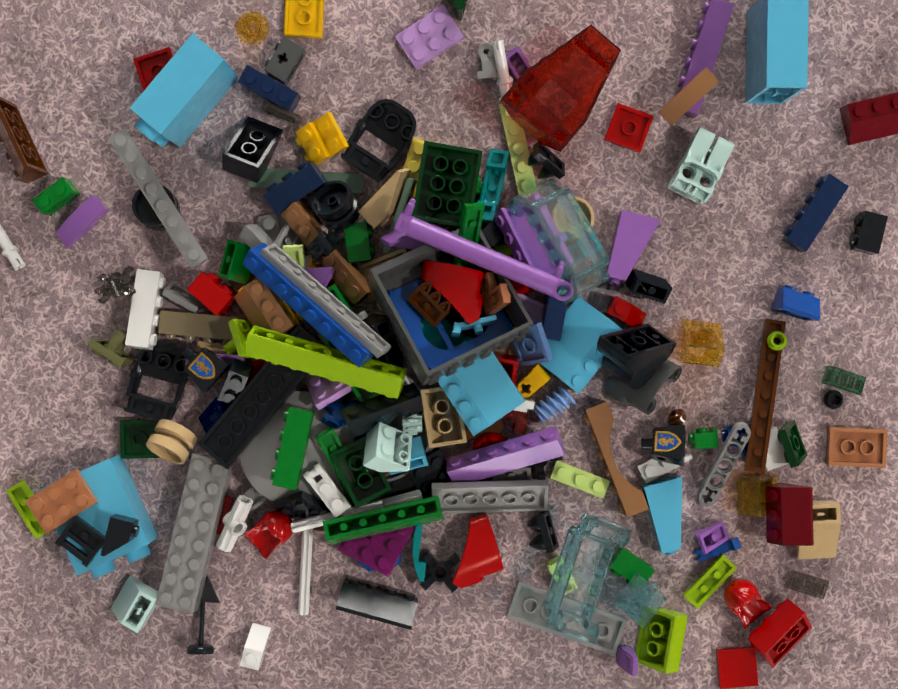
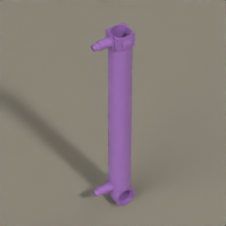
[394,198,573,301]

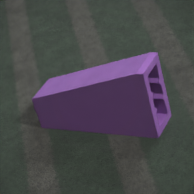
[603,210,660,286]

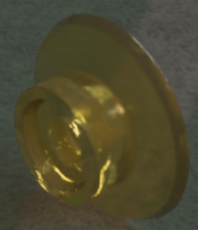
[236,11,269,45]

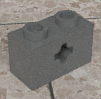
[264,36,306,86]

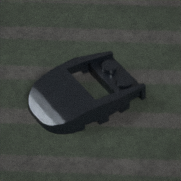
[341,99,416,183]
[124,341,188,421]

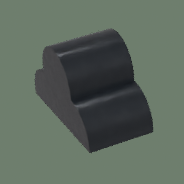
[597,324,677,390]

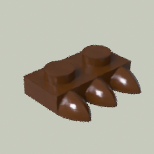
[407,282,451,328]

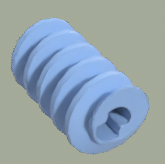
[534,386,576,426]

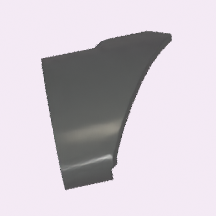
[605,359,682,415]

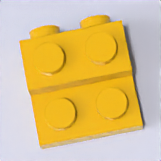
[295,112,349,165]

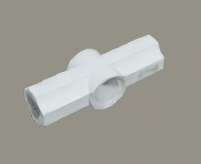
[216,495,253,552]

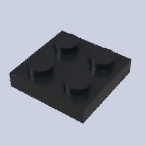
[408,447,451,497]
[273,490,328,521]

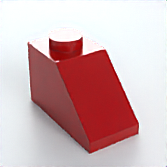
[604,296,647,328]

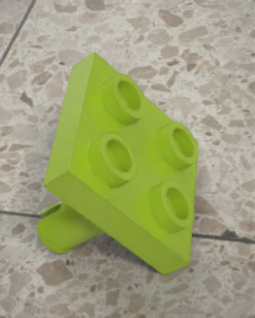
[223,319,253,358]

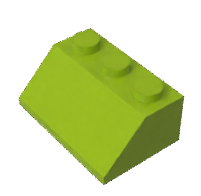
[635,605,688,674]

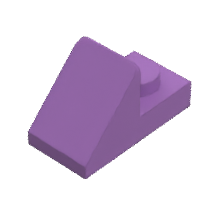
[694,521,729,554]

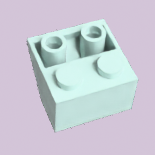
[363,422,412,472]
[111,575,158,633]

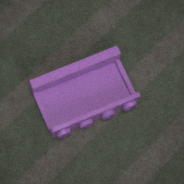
[494,194,574,275]

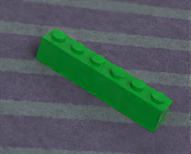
[323,496,444,545]

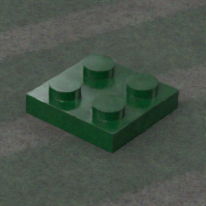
[120,419,160,459]
[777,420,807,468]

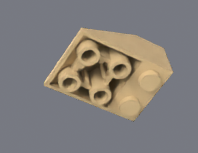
[796,500,841,559]

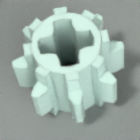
[402,414,423,435]

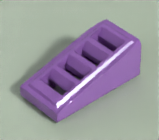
[506,46,539,90]
[616,645,638,676]

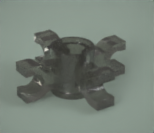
[94,266,136,304]

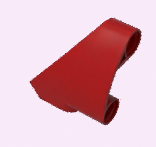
[420,261,484,325]
[452,513,504,588]

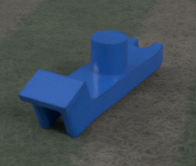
[693,537,742,562]

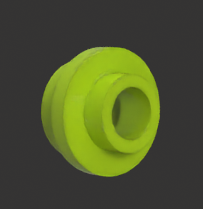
[767,331,787,351]

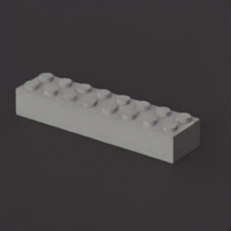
[155,452,234,614]

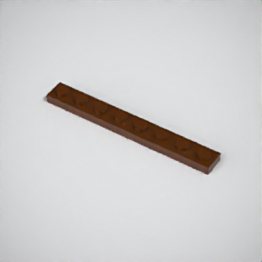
[744,318,786,474]

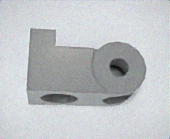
[477,43,497,83]

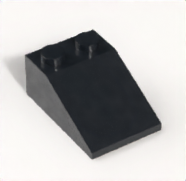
[222,116,283,183]

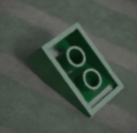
[330,437,392,509]

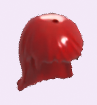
[244,510,293,559]
[724,579,772,629]

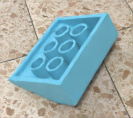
[540,296,623,394]
[438,351,525,436]

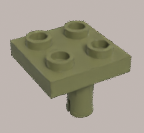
[87,330,135,367]

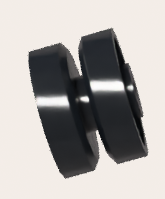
[311,180,361,231]
[132,186,180,231]

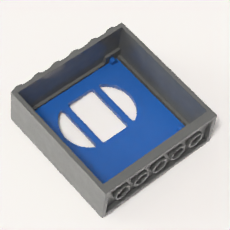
[367,229,534,386]

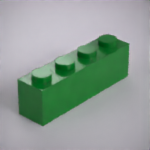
[270,406,315,490]

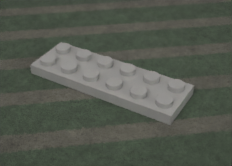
[432,480,549,514]
[506,580,627,656]

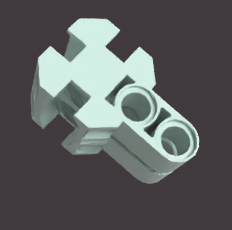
[667,127,735,205]

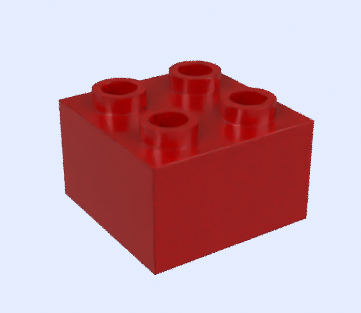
[187,272,237,316]

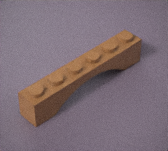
[281,200,372,305]
[582,400,649,518]

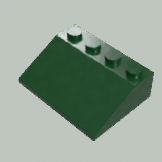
[412,141,483,227]

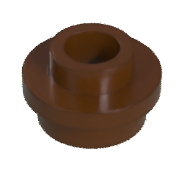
[668,409,686,426]

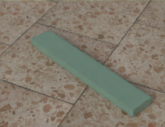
[248,169,364,194]

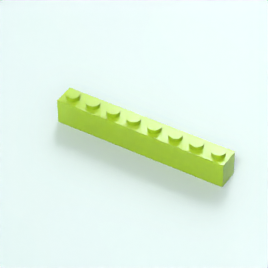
[245,325,407,399]

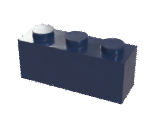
[238,65,301,114]
[263,161,326,214]

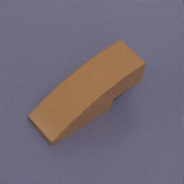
[658,67,720,126]

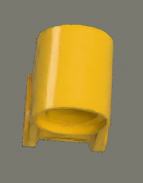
[516,363,551,398]

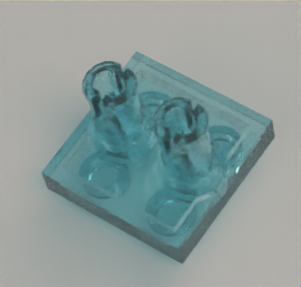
[613,573,667,629]

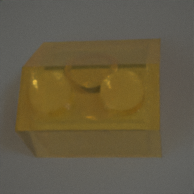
[680,319,725,367]
[736,475,778,517]

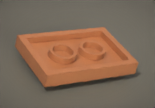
[826,427,888,468]
[25,468,98,534]

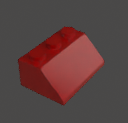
[748,598,812,668]

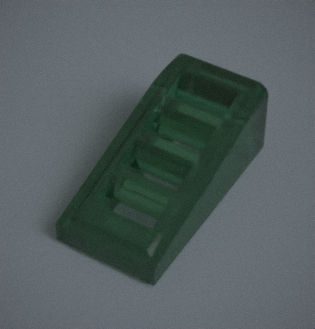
[821,366,866,396]

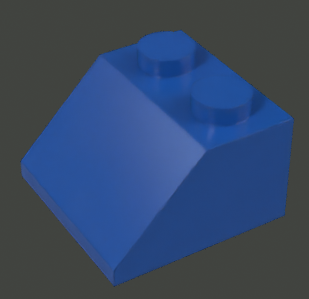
[771,285,820,321]

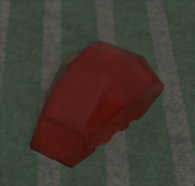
[500,25,621,152]

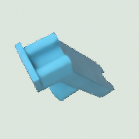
[451,315,497,338]

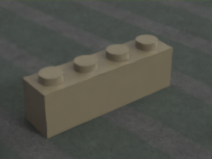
[158,310,241,343]

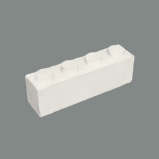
[125,269,166,350]

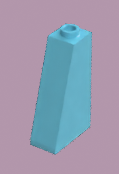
[641,475,682,555]

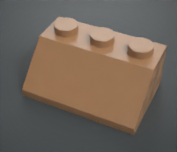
[234,278,298,334]

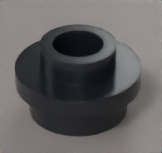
[823,390,843,409]

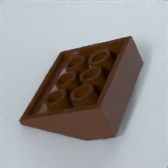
[0,97,48,184]

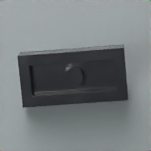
[528,141,565,179]
[527,510,559,553]

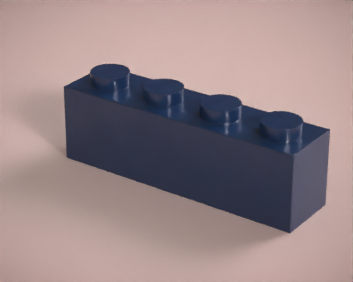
[782,174,849,252]

